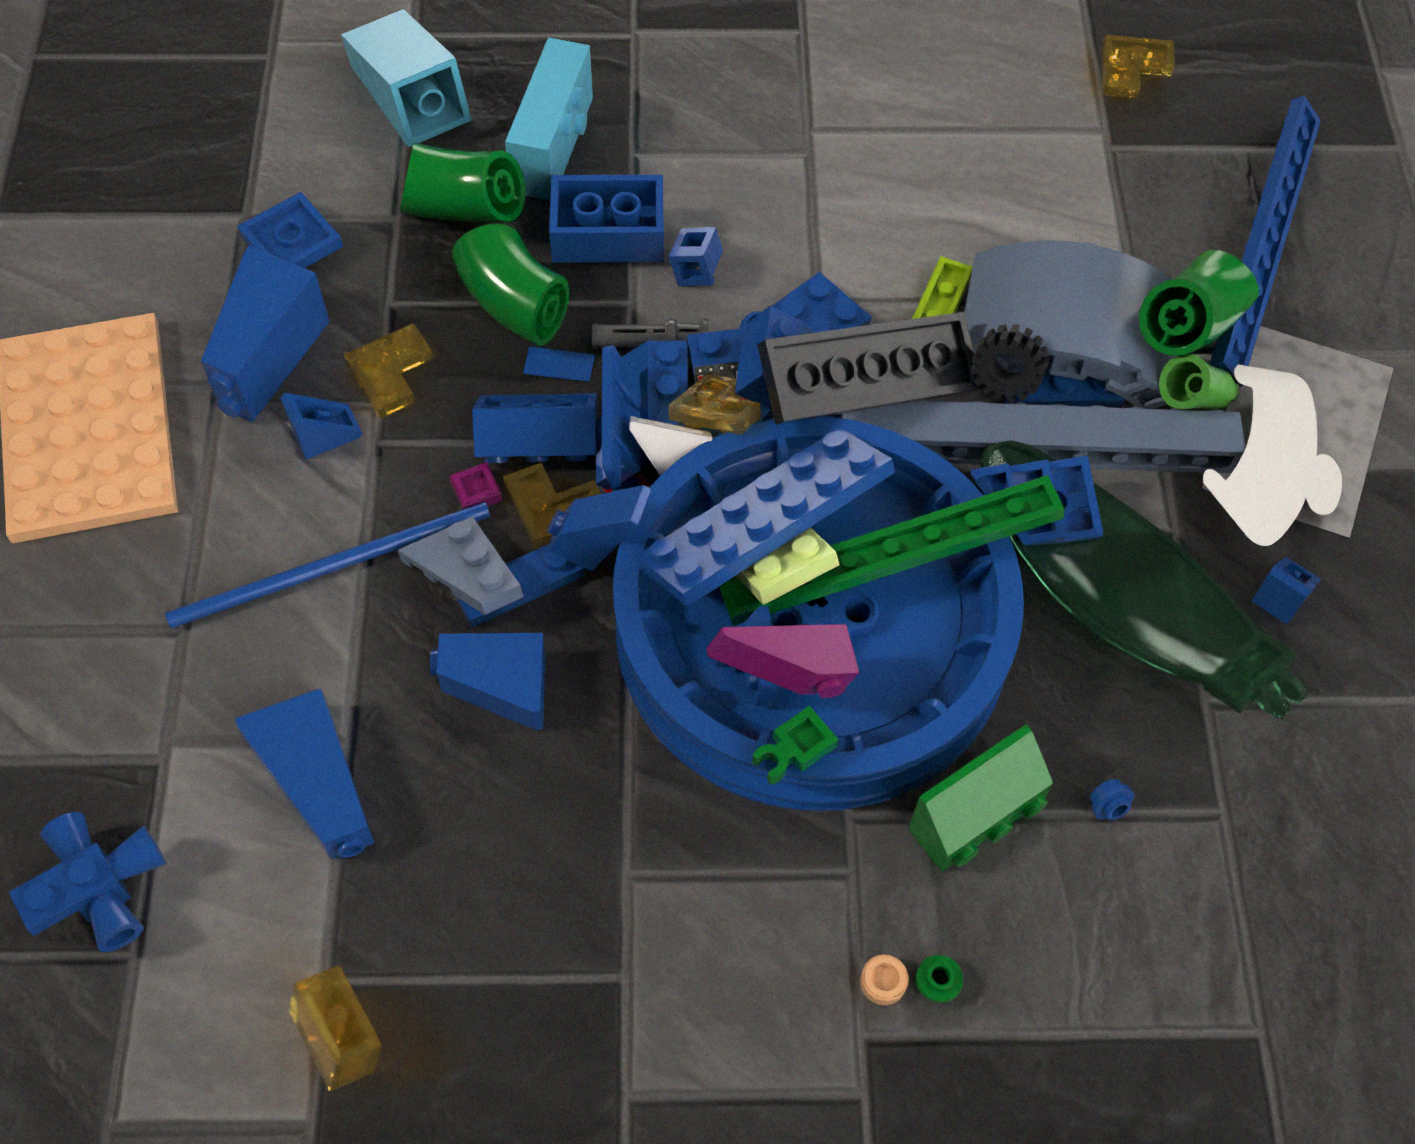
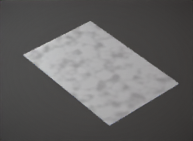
[1202,326,1393,538]

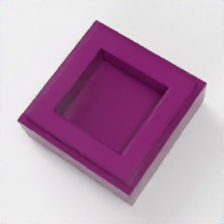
[449,462,503,510]

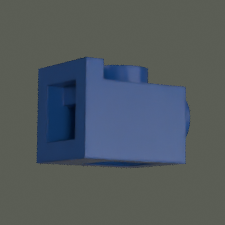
[668,227,723,286]

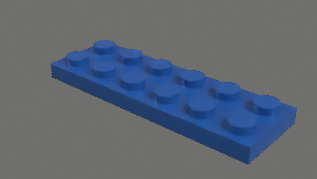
[636,427,895,607]

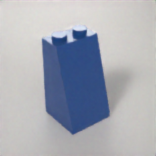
[201,245,330,422]

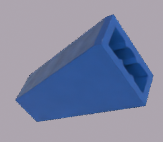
[235,688,374,859]

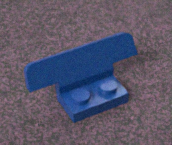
[596,345,641,490]

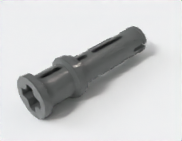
[592,319,709,349]

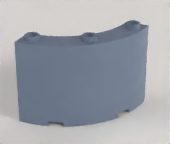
[965,240,1178,409]

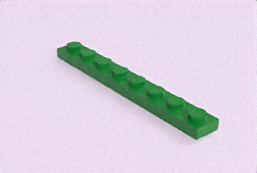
[719,475,1065,626]

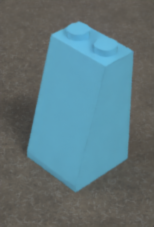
[341,9,472,147]

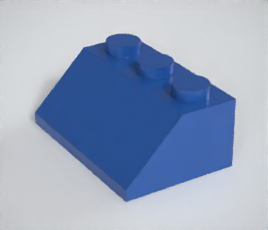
[621,341,689,466]
[472,393,597,463]

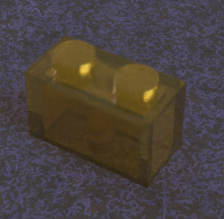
[289,965,382,1092]

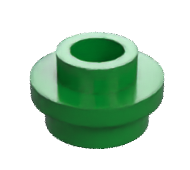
[916,955,963,1003]

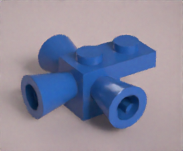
[8,812,167,952]

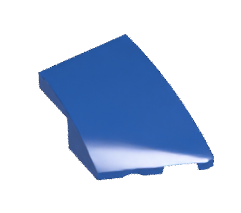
[970,455,1104,545]

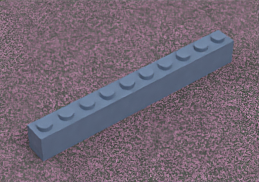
[839,399,1245,473]

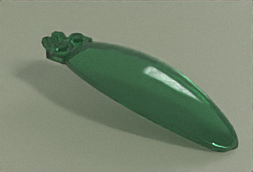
[981,440,1309,720]

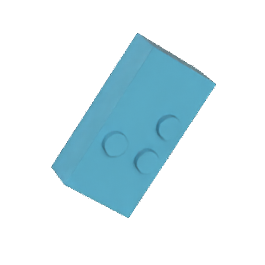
[505,37,593,201]

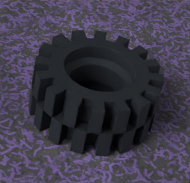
[971,324,1049,403]

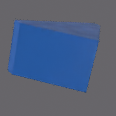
[281,393,363,459]
[1251,556,1321,625]

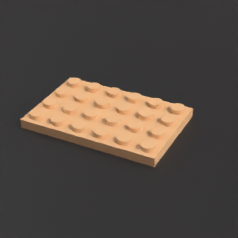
[0,313,178,544]

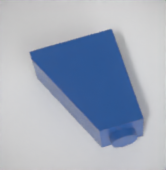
[430,633,546,730]

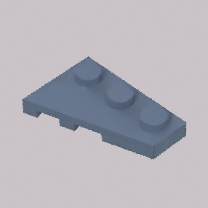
[398,516,524,615]

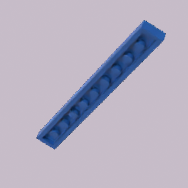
[1210,95,1321,387]

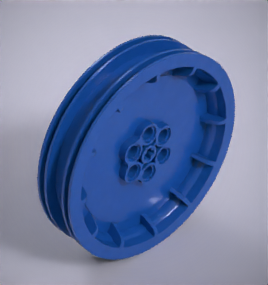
[613,417,1024,811]

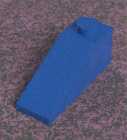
[547,485,651,571]

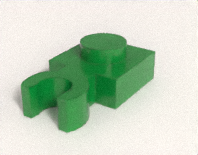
[752,705,839,784]

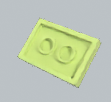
[736,527,839,605]

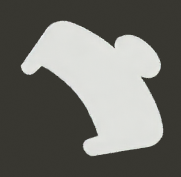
[1203,365,1342,546]

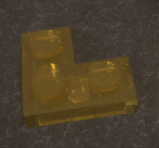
[1102,35,1175,98]
[344,323,433,418]
[668,374,761,435]
[503,463,601,548]

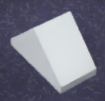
[629,416,713,476]

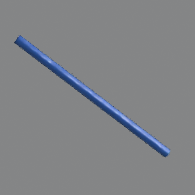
[165,502,490,628]

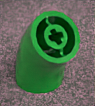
[399,143,526,223]
[451,224,570,346]
[1139,250,1259,356]

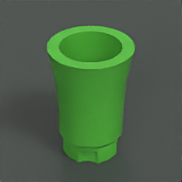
[1159,354,1239,411]

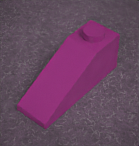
[706,624,859,698]

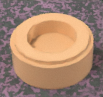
[860,955,909,1005]

